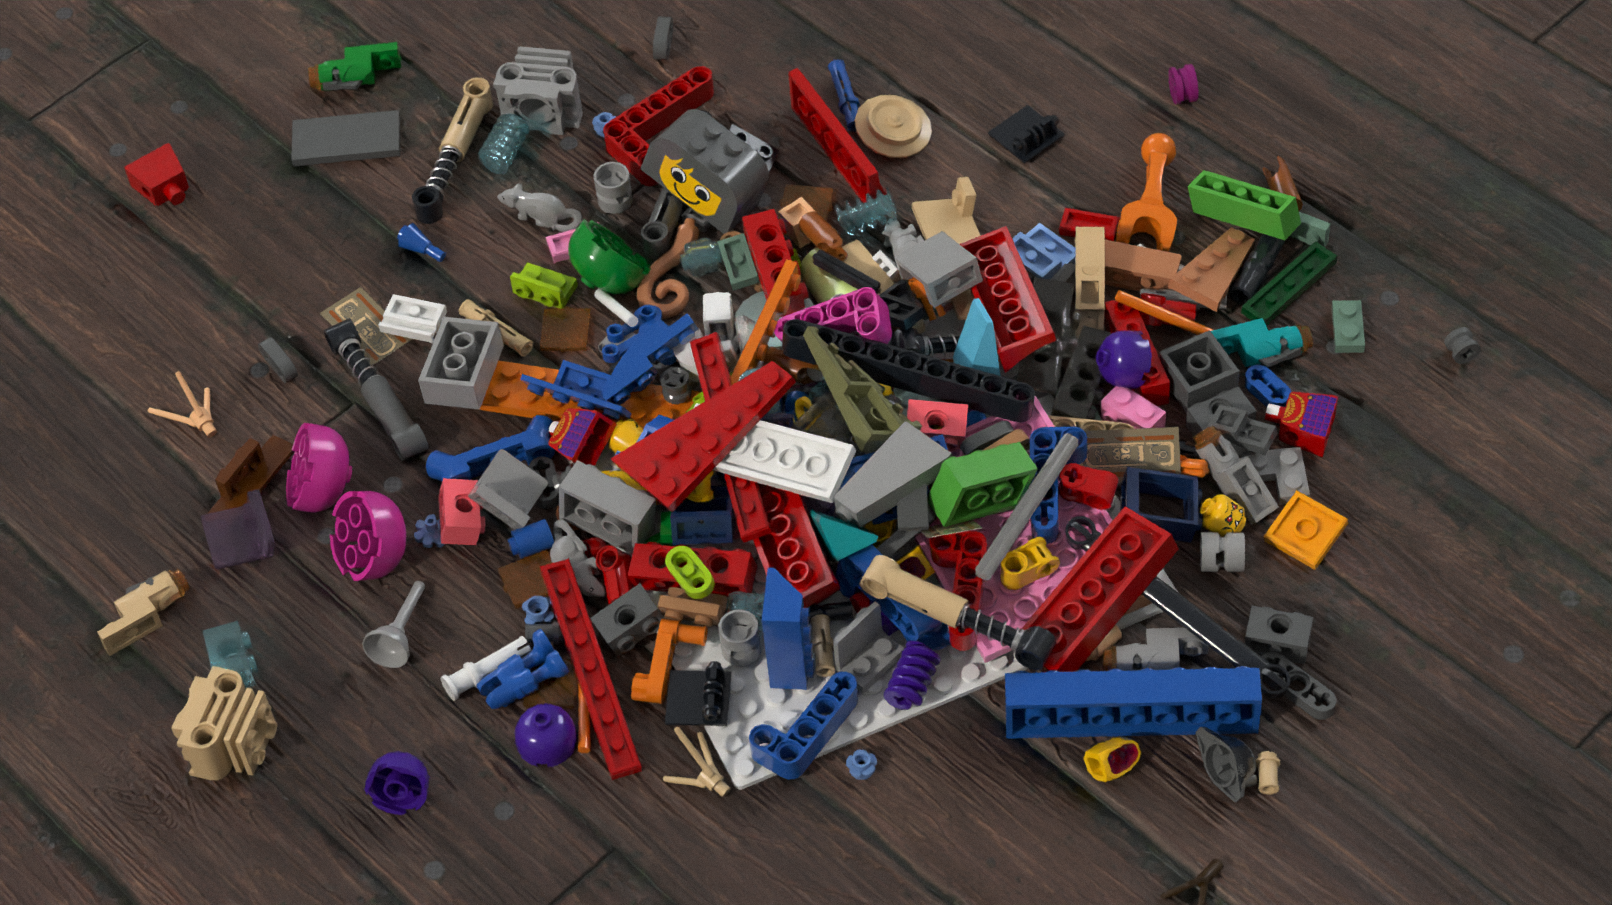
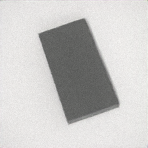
[291,110,400,166]

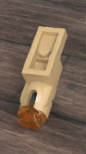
[97,569,190,656]

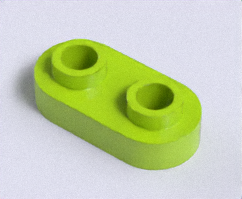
[665,546,715,599]

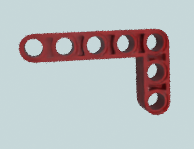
[603,66,714,186]

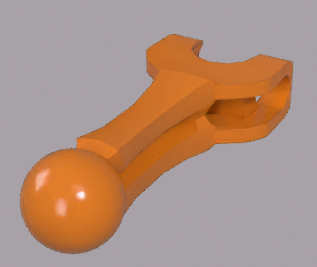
[1116,133,1177,252]

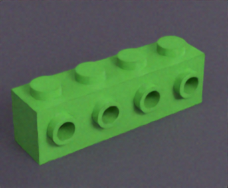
[1188,170,1301,240]

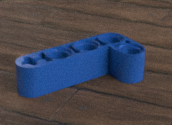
[1030,427,1088,544]
[835,544,941,641]
[749,672,858,780]

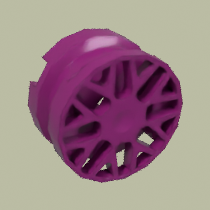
[1168,64,1199,105]

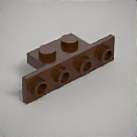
[204,435,294,532]

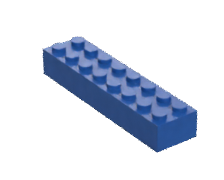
[1005,666,1262,739]

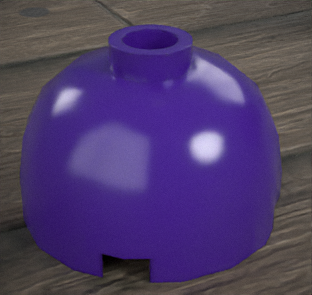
[1096,330,1152,389]
[515,703,577,767]
[365,751,429,815]

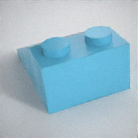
[953,298,1001,376]

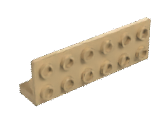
[911,177,981,320]

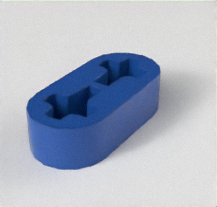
[1245,365,1291,407]

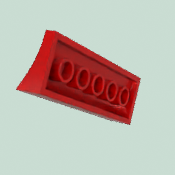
[788,68,894,213]
[960,226,1056,374]
[753,483,839,608]
[1021,506,1179,672]

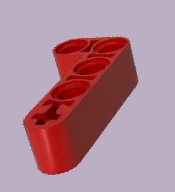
[929,530,988,651]

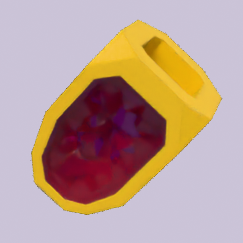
[895,545,935,580]
[1084,737,1141,782]

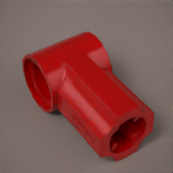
[1139,293,1196,326]
[596,545,633,605]

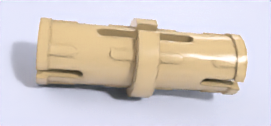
[810,614,835,677]

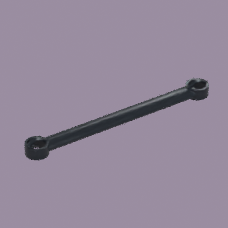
[1065,516,1290,699]

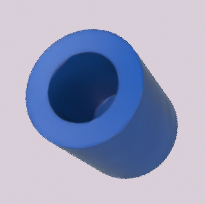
[507,519,554,559]

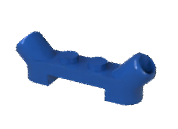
[426,415,555,481]

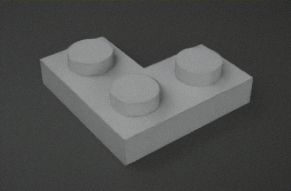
[1241,447,1310,505]

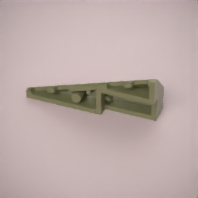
[803,326,922,452]

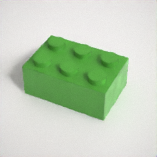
[927,442,1038,527]

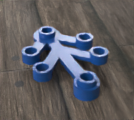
[602,305,677,392]

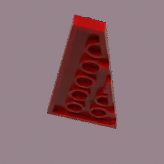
[610,361,796,512]

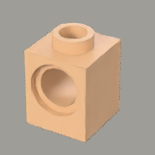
[778,197,816,248]

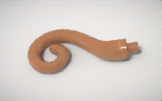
[637,218,699,319]

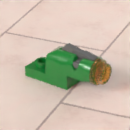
[308,42,401,91]

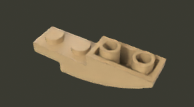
[1075,227,1105,340]

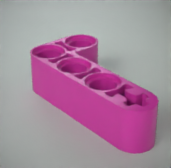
[774,287,892,344]

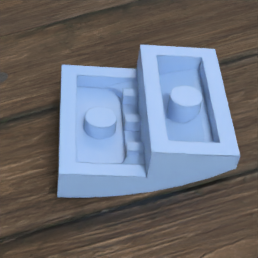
[1012,223,1075,281]

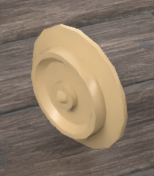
[854,95,932,158]

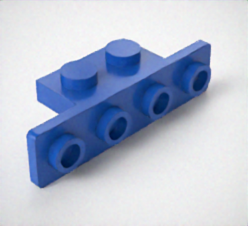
[520,360,632,420]

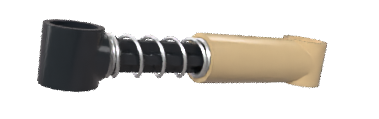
[412,77,493,224]
[860,555,1056,670]

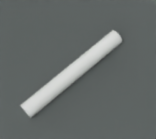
[594,289,638,327]

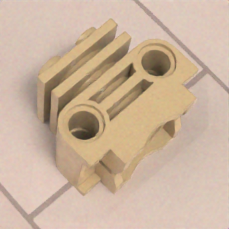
[171,666,277,780]

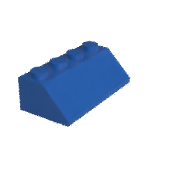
[762,567,815,690]

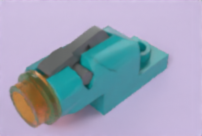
[1211,318,1313,367]

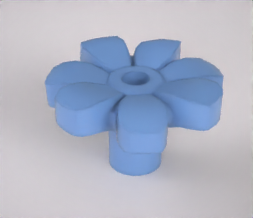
[414,514,446,548]

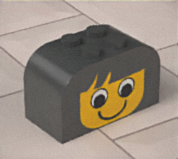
[641,109,769,234]

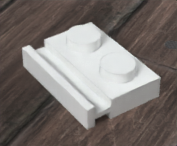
[378,294,447,343]

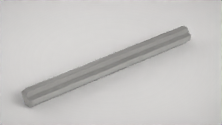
[975,433,1078,581]

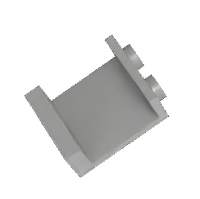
[894,231,983,308]

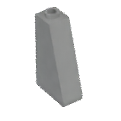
[833,421,952,528]

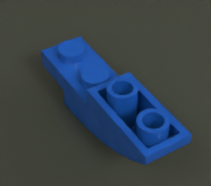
[603,313,699,405]

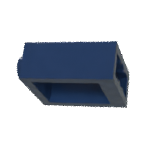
[1120,467,1203,542]
[670,485,736,545]

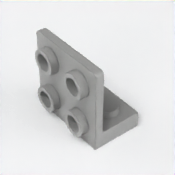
[468,449,548,530]
[833,602,904,694]

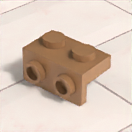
[658,587,728,627]

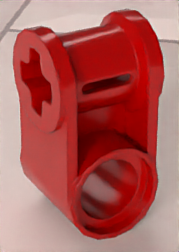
[1058,463,1119,510]

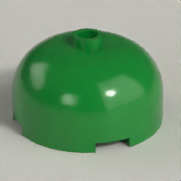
[568,219,651,294]

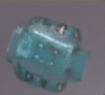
[679,237,723,277]

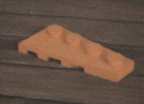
[1169,227,1255,312]

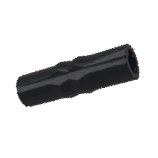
[1229,234,1285,305]

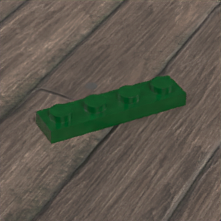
[1241,241,1338,326]

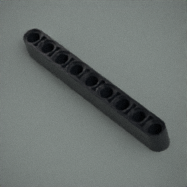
[782,319,1035,423]

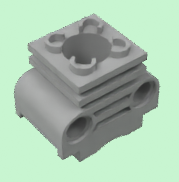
[493,46,583,135]

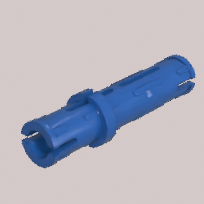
[828,59,860,132]

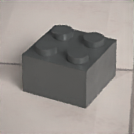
[1159,330,1240,414]

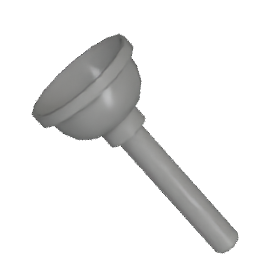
[362,581,425,668]

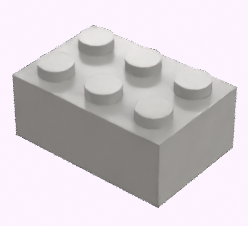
[418,317,504,410]
[559,460,656,554]

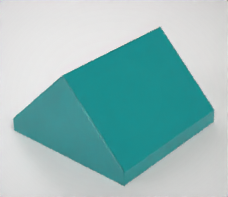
[809,509,878,561]

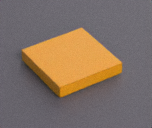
[1263,490,1348,570]

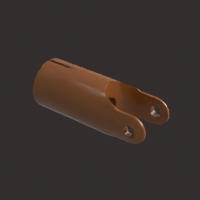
[1262,156,1303,211]
[799,211,848,261]
[762,347,820,385]

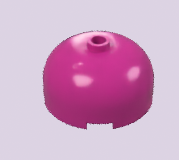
[286,423,352,513]
[330,491,406,581]

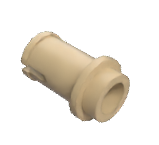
[1256,751,1280,795]

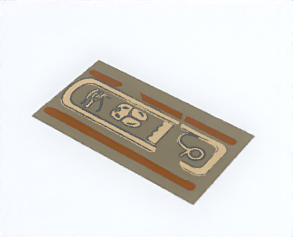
[320,287,412,366]
[1083,427,1181,483]
[921,520,983,538]

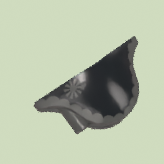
[1195,727,1257,803]

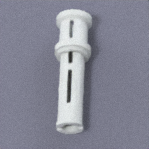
[441,636,531,701]

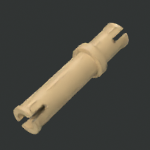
[459,299,533,357]

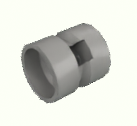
[594,162,633,214]
[1200,532,1245,572]
[718,609,761,666]

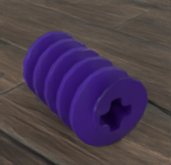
[883,641,941,710]

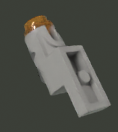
[1193,425,1279,524]
[1103,627,1208,671]

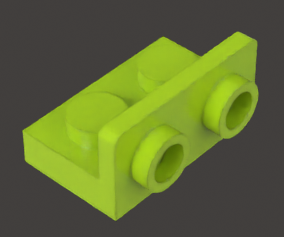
[510,262,578,310]

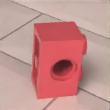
[907,399,968,451]
[438,478,485,545]

